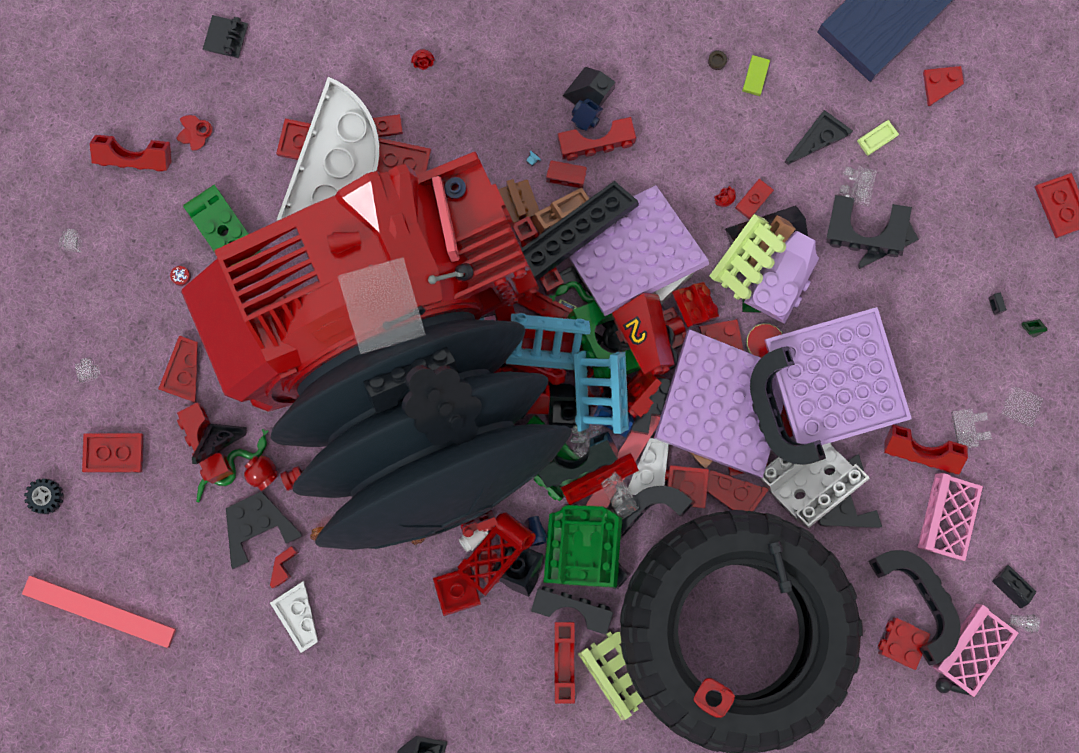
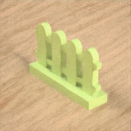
[709,214,786,300]
[577,631,643,720]

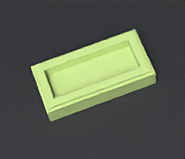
[857,120,899,156]

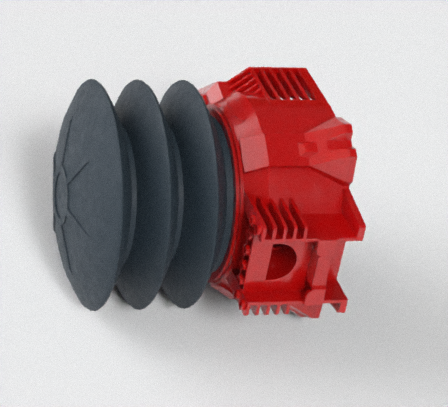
[181,152,572,550]

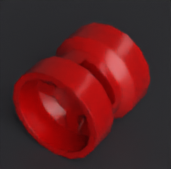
[280,466,302,491]

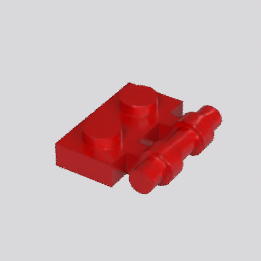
[460,510,497,537]

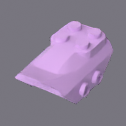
[744,231,819,324]

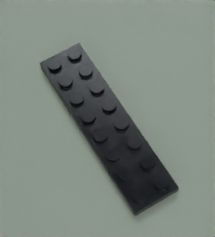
[521,181,639,281]

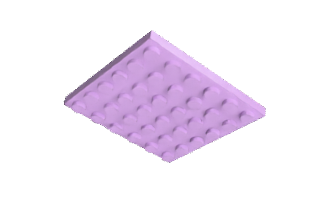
[568,185,709,316]
[765,307,912,445]
[654,329,784,479]

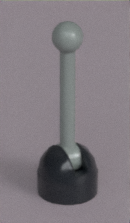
[428,263,473,284]

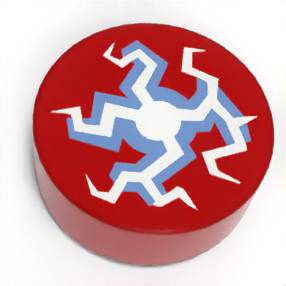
[170,266,191,286]

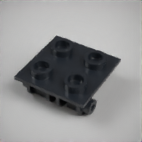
[203,15,248,58]

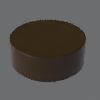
[708,50,727,70]

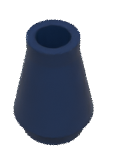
[528,516,547,546]

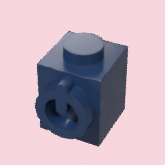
[571,98,603,131]

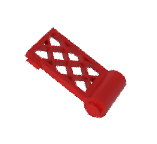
[457,512,536,596]

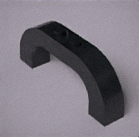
[750,346,826,465]
[613,486,695,590]
[868,550,960,666]

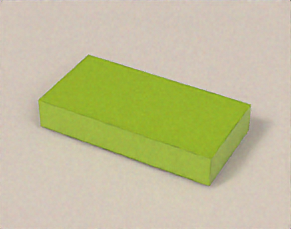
[742,55,770,96]

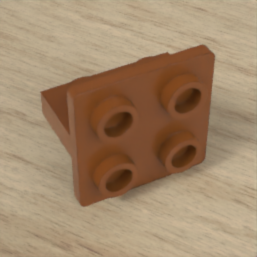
[498,179,540,223]

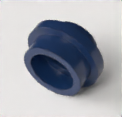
[445,177,466,199]

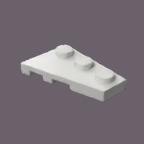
[626,438,669,495]
[270,581,319,653]

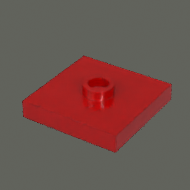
[433,567,481,616]

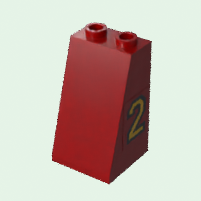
[612,293,674,376]

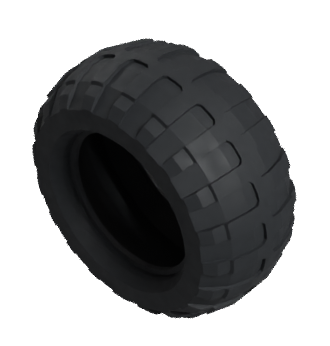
[620,510,863,753]

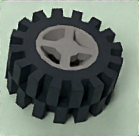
[24,478,64,514]

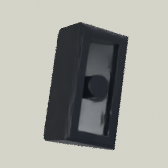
[992,565,1036,608]

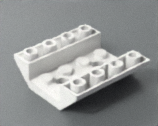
[760,443,869,528]

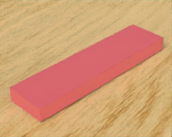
[432,176,460,262]

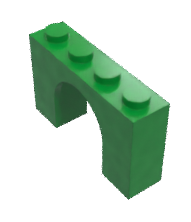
[567,301,641,379]

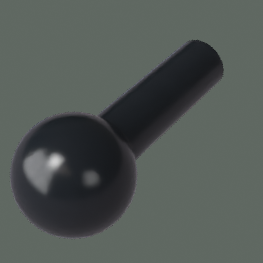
[935,677,973,696]

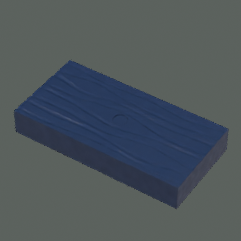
[817,0,954,83]

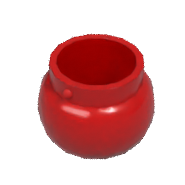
[244,455,280,491]

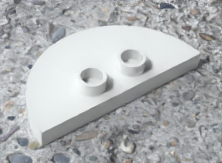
[277,77,379,221]

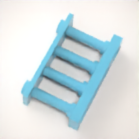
[506,313,590,370]
[572,351,629,434]

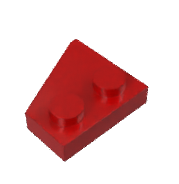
[923,66,964,106]

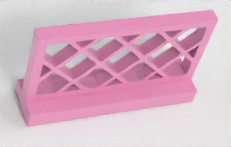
[917,473,983,561]
[933,604,1018,697]

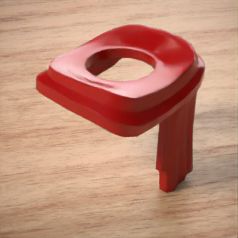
[694,678,735,718]

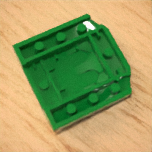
[543,505,622,588]

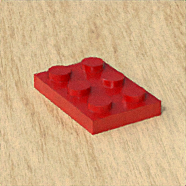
[1035,173,1079,238]
[82,433,144,473]

